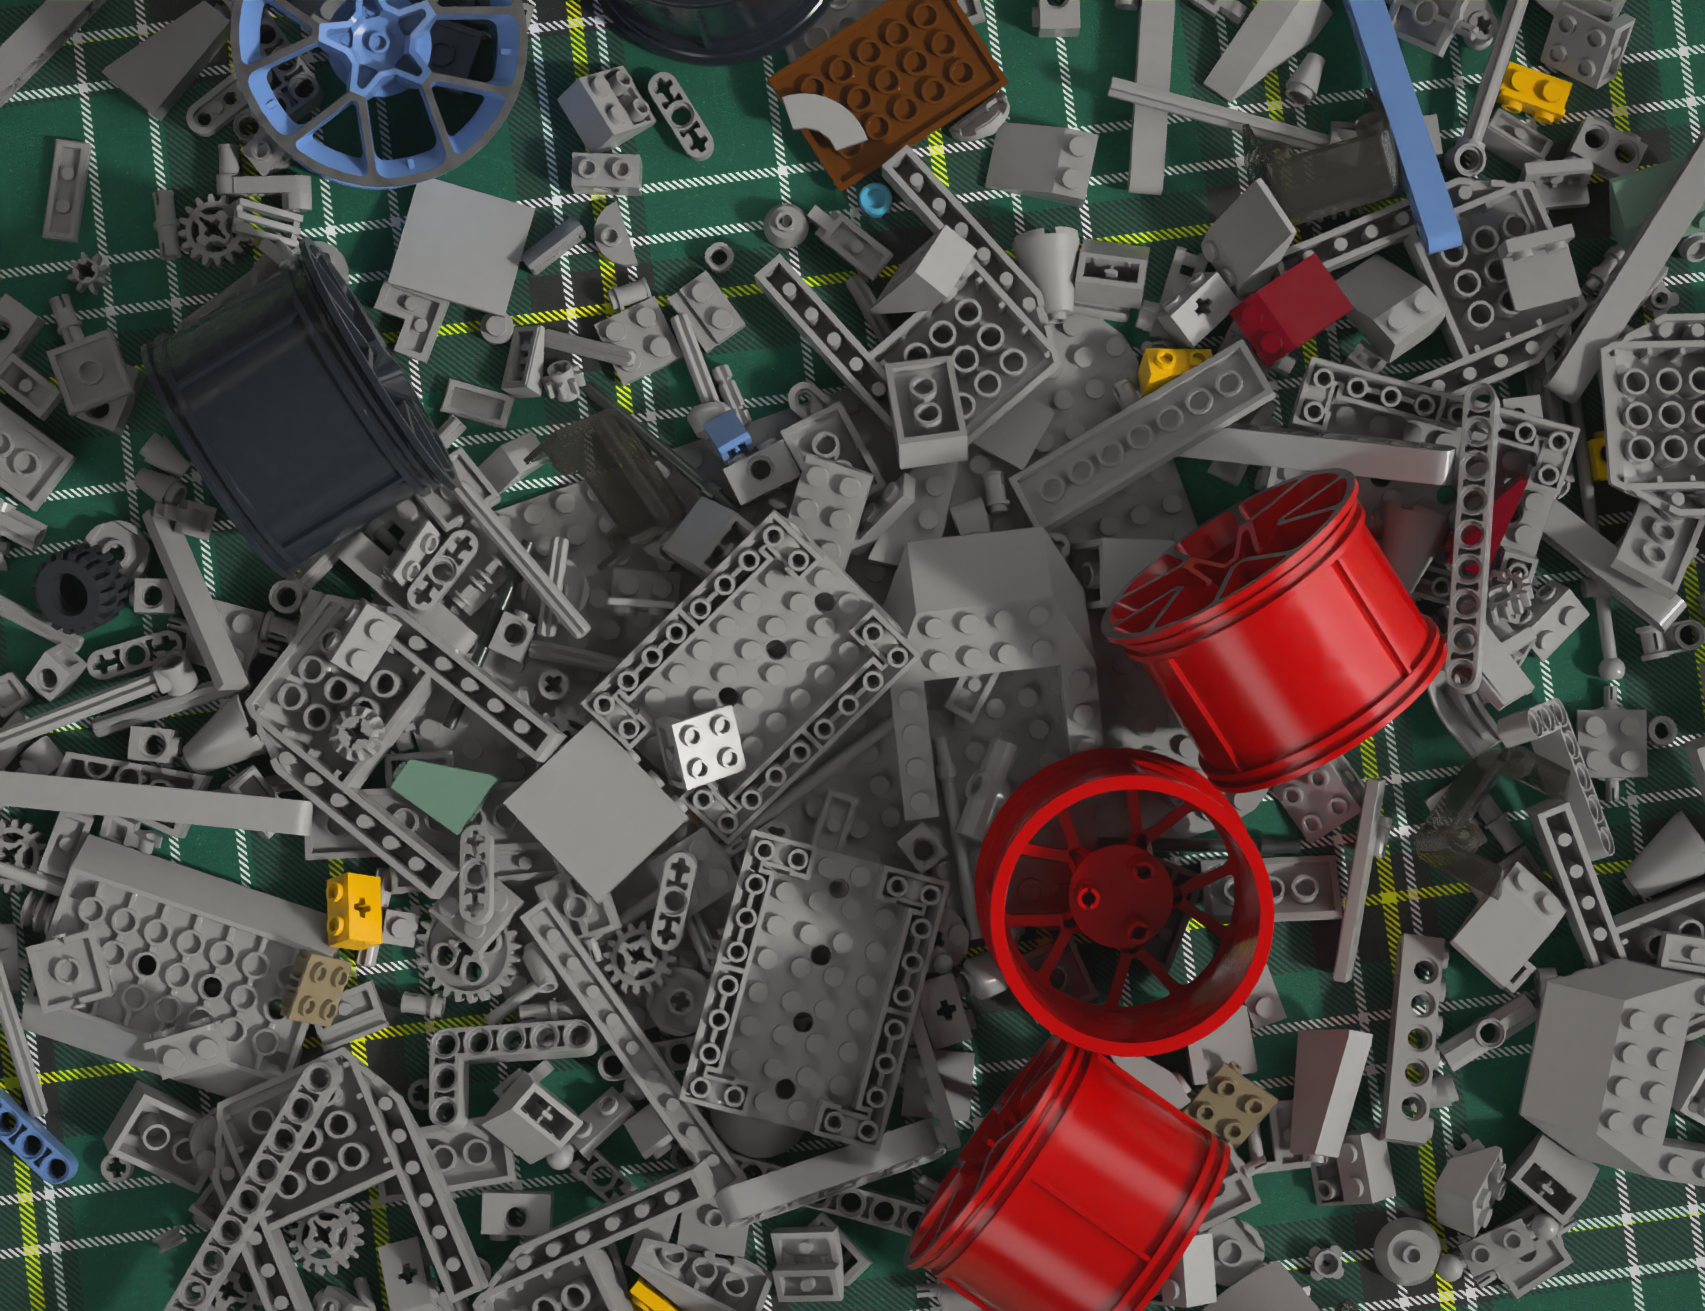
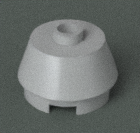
[1373,1217,1442,1286]

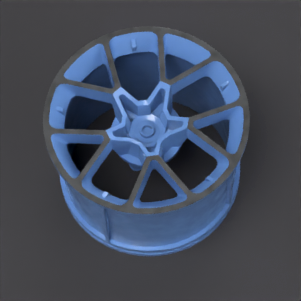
[230,0,528,190]

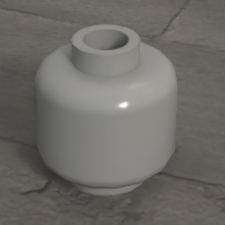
[959,950,1008,1000]

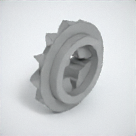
[330,706,385,762]

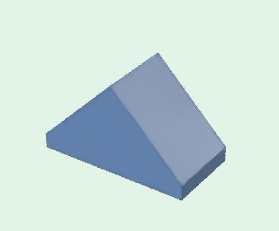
[703,409,754,466]

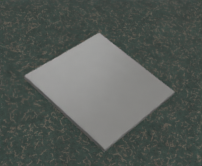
[387,178,535,318]

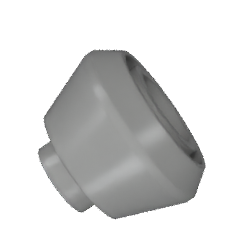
[763,203,809,249]
[687,402,731,443]

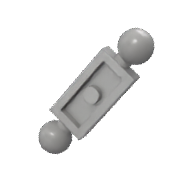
[546,1078,646,1170]
[1436,1213,1559,1282]

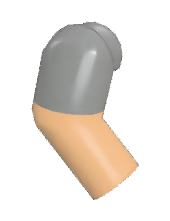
[668,800,699,846]

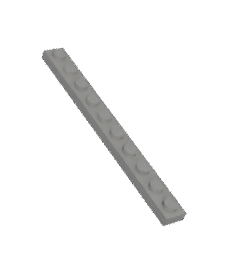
[519,897,747,1195]

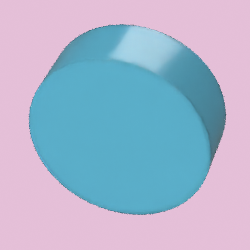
[859,183,892,218]

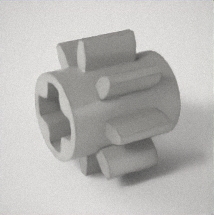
[67,252,112,295]
[541,360,586,402]

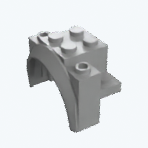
[1427,618,1537,759]

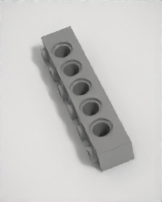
[1379,933,1449,1146]

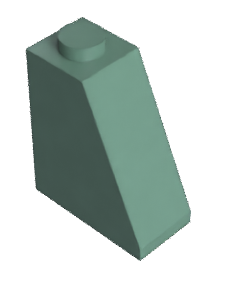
[390,759,502,835]

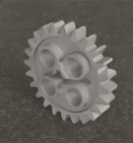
[415,911,525,1004]

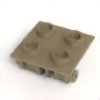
[279,949,353,1027]
[1182,1061,1279,1149]

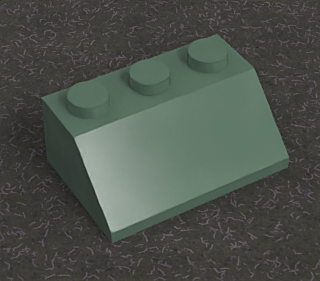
[1609,156,1705,252]

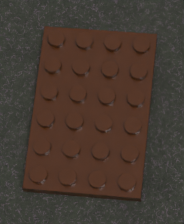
[767,0,1009,193]

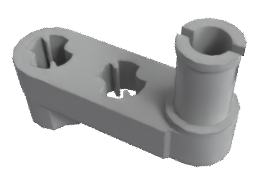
[216,144,312,212]

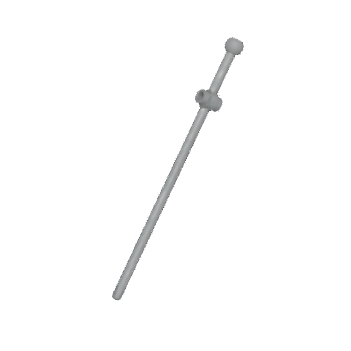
[1559,326,1626,681]

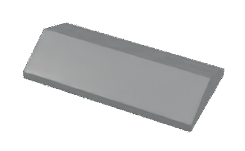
[1200,855,1343,924]
[378,1116,517,1204]

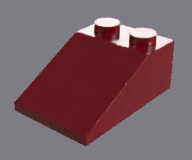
[1228,253,1354,368]
[1442,472,1528,575]

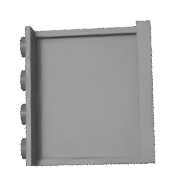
[503,718,689,905]

